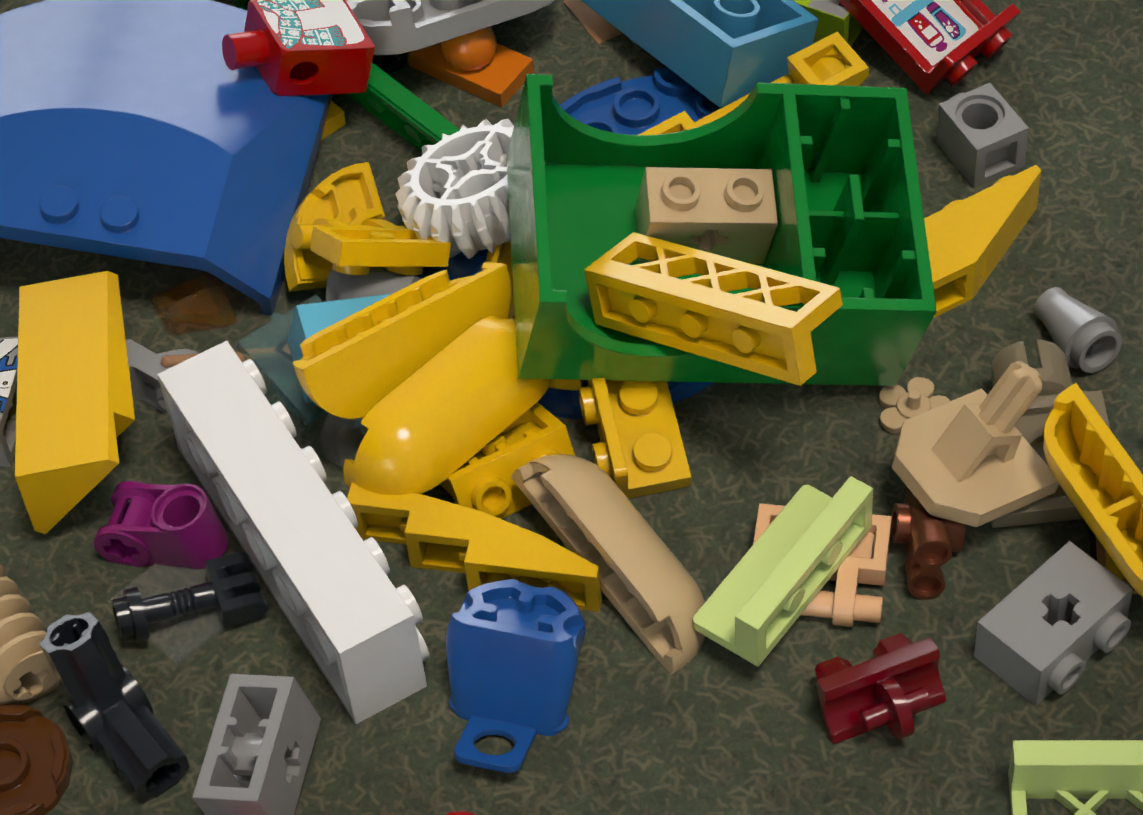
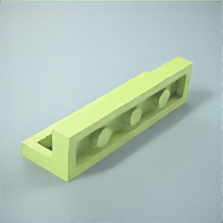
[1008,740,1143,815]

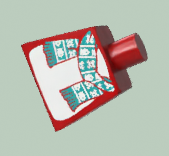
[222,0,375,96]

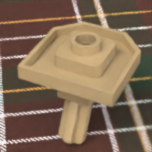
[892,361,1059,527]

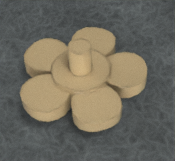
[879,377,950,434]

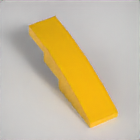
[347,482,602,612]

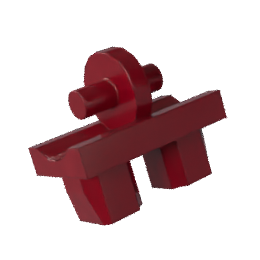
[815,633,946,745]

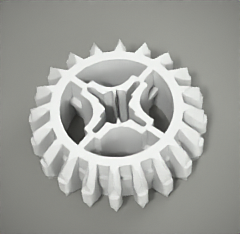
[395,119,514,259]

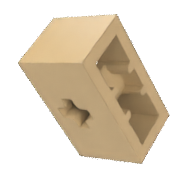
[635,167,778,264]

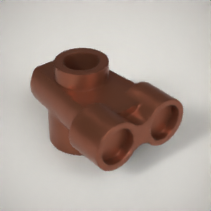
[891,488,966,599]

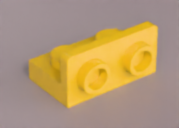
[578,378,692,499]
[440,402,575,519]

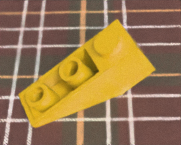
[924,165,1041,318]

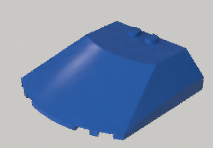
[0,0,333,316]

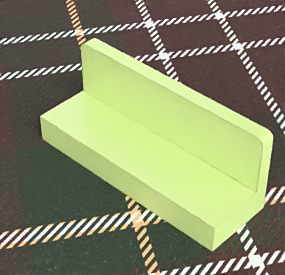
[693,476,873,667]

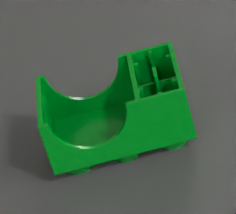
[506,74,937,386]

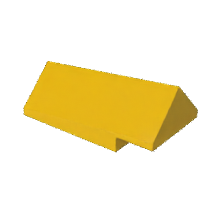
[15,271,135,534]

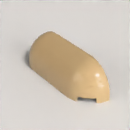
[511,454,705,675]

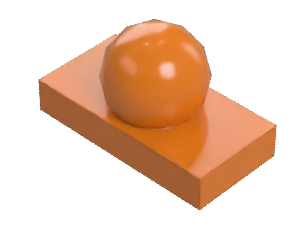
[408,26,534,108]

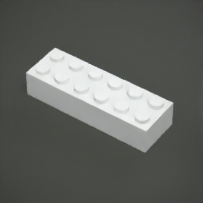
[157,341,430,724]

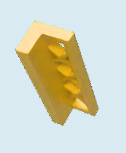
[584,232,843,386]

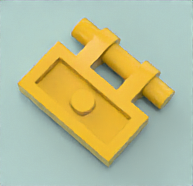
[291,219,451,275]

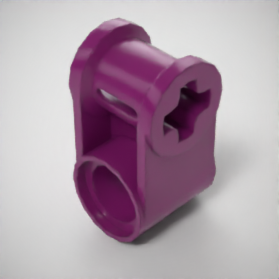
[93,481,229,570]

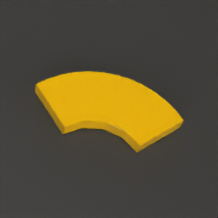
[284,162,385,292]

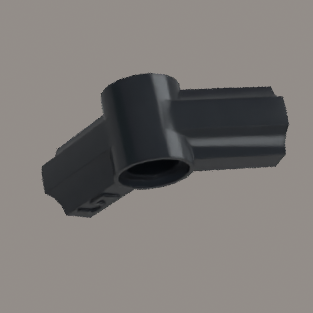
[39,612,190,800]

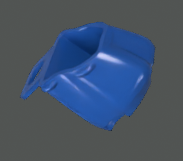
[446,579,586,773]

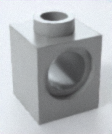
[936,83,1029,188]

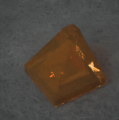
[151,273,237,326]

